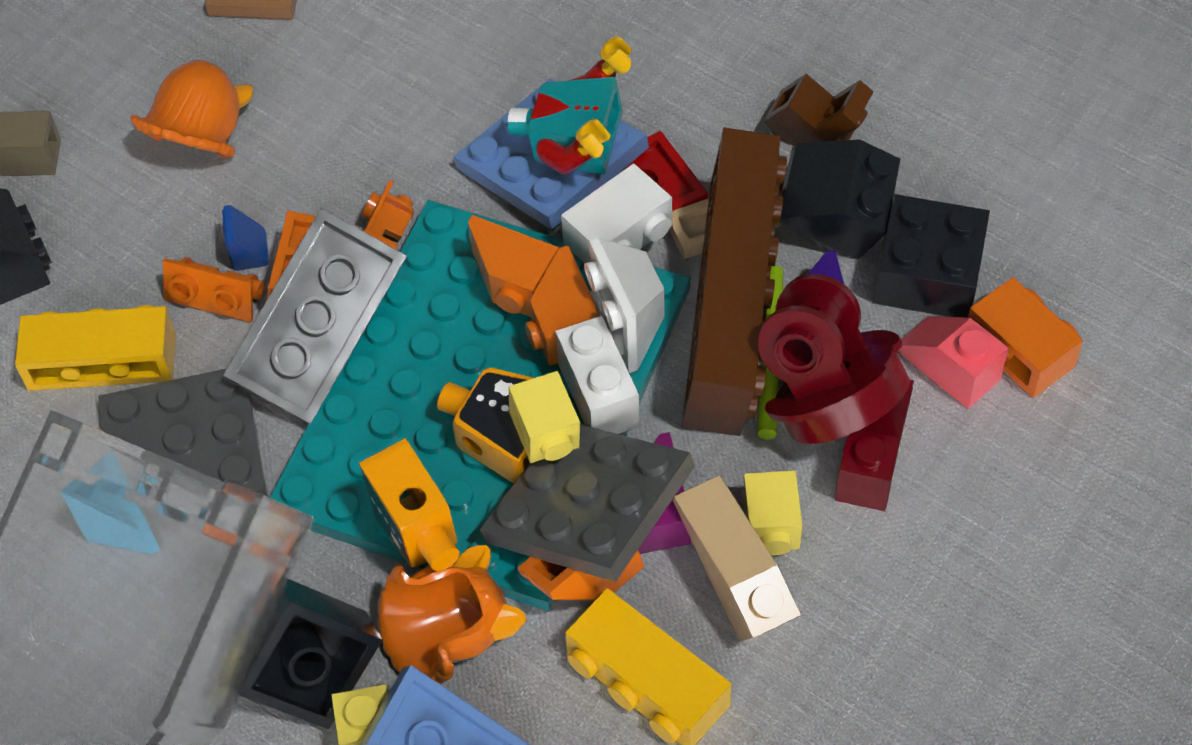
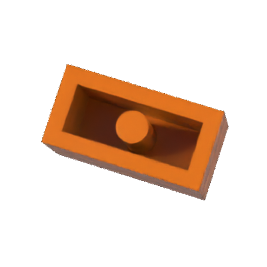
[968,277,1083,398]

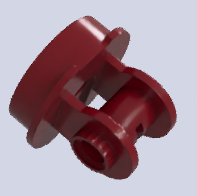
[758,274,910,444]

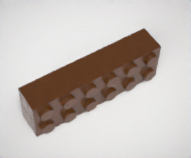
[681,127,787,436]

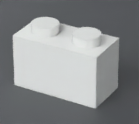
[561,163,672,263]
[555,316,640,434]

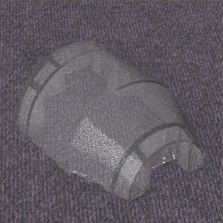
[0,410,315,745]

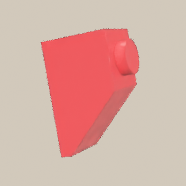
[897,316,1009,409]

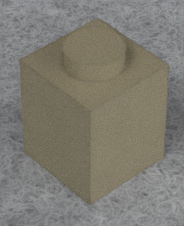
[0,111,61,176]

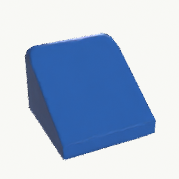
[222,205,269,271]

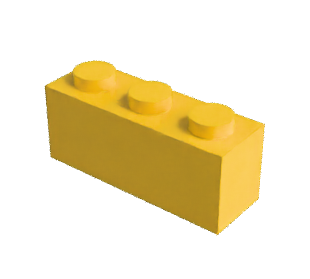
[15,305,176,391]
[565,588,732,745]

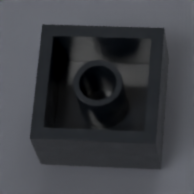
[874,194,990,318]

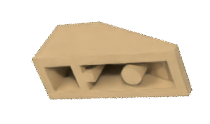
[672,475,801,641]

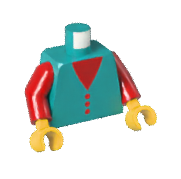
[508,36,632,175]

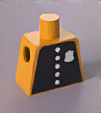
[437,367,533,483]
[359,438,460,571]

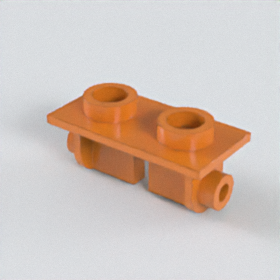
[360,180,414,250]
[163,257,265,322]

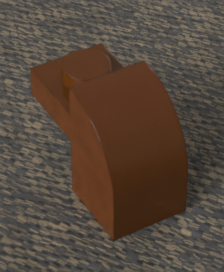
[763,73,874,146]

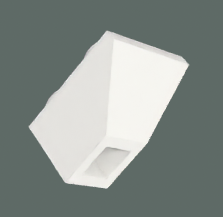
[584,238,665,373]

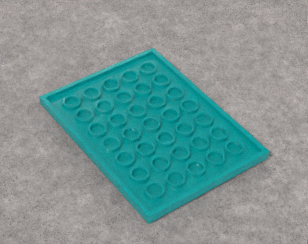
[265,200,691,612]

